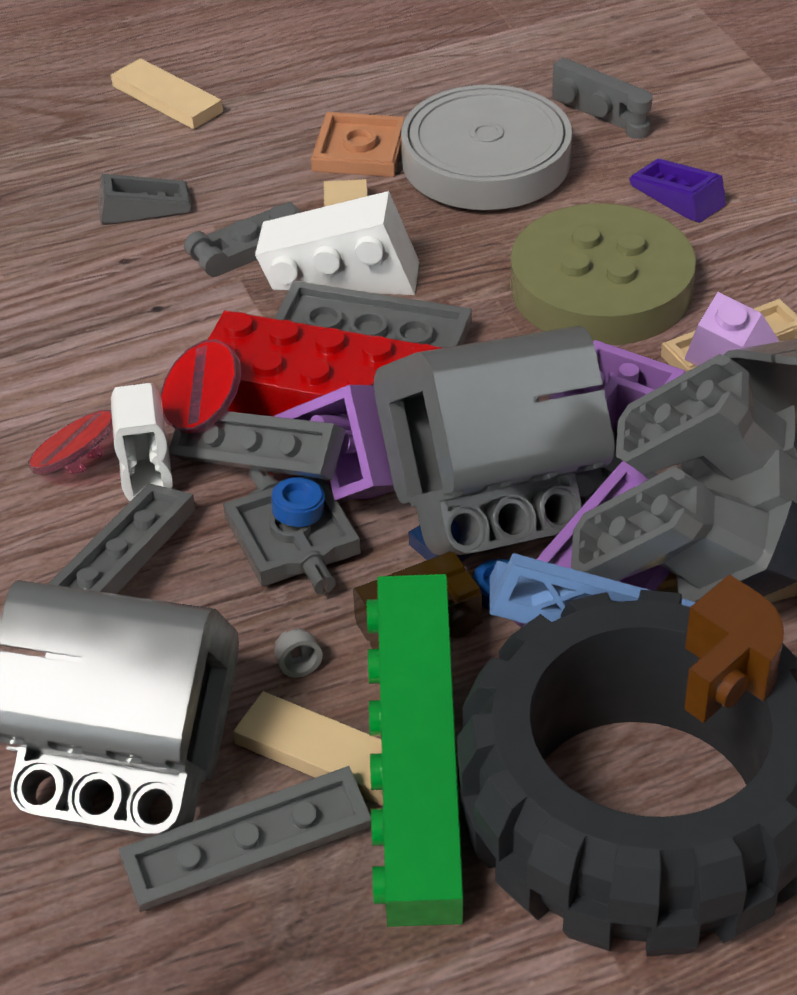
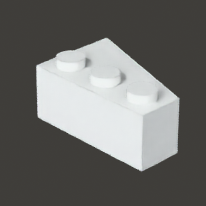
[255,191,420,295]

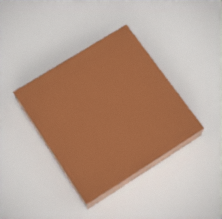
[311,112,406,177]

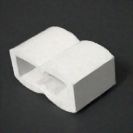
[111,383,173,501]

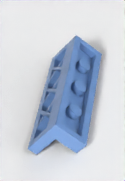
[490,553,695,624]

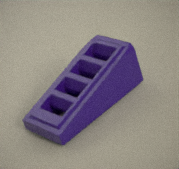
[629,158,726,223]

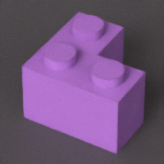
[549,340,686,431]
[274,385,395,500]

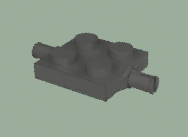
[223,469,361,595]

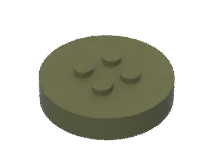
[510,203,696,345]

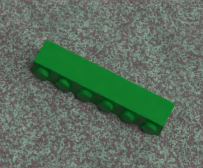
[367,574,463,927]

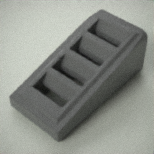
[98,174,191,224]

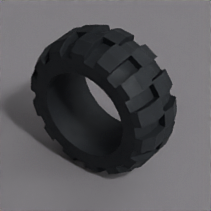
[457,589,797,956]

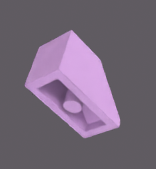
[685,292,779,366]

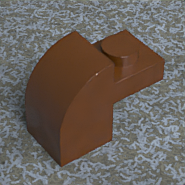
[684,574,784,723]

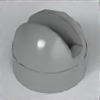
[274,628,322,678]

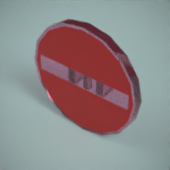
[160,339,241,433]
[28,410,113,475]

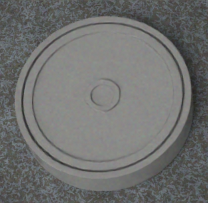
[401,85,572,210]

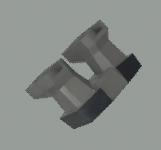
[571,354,797,602]

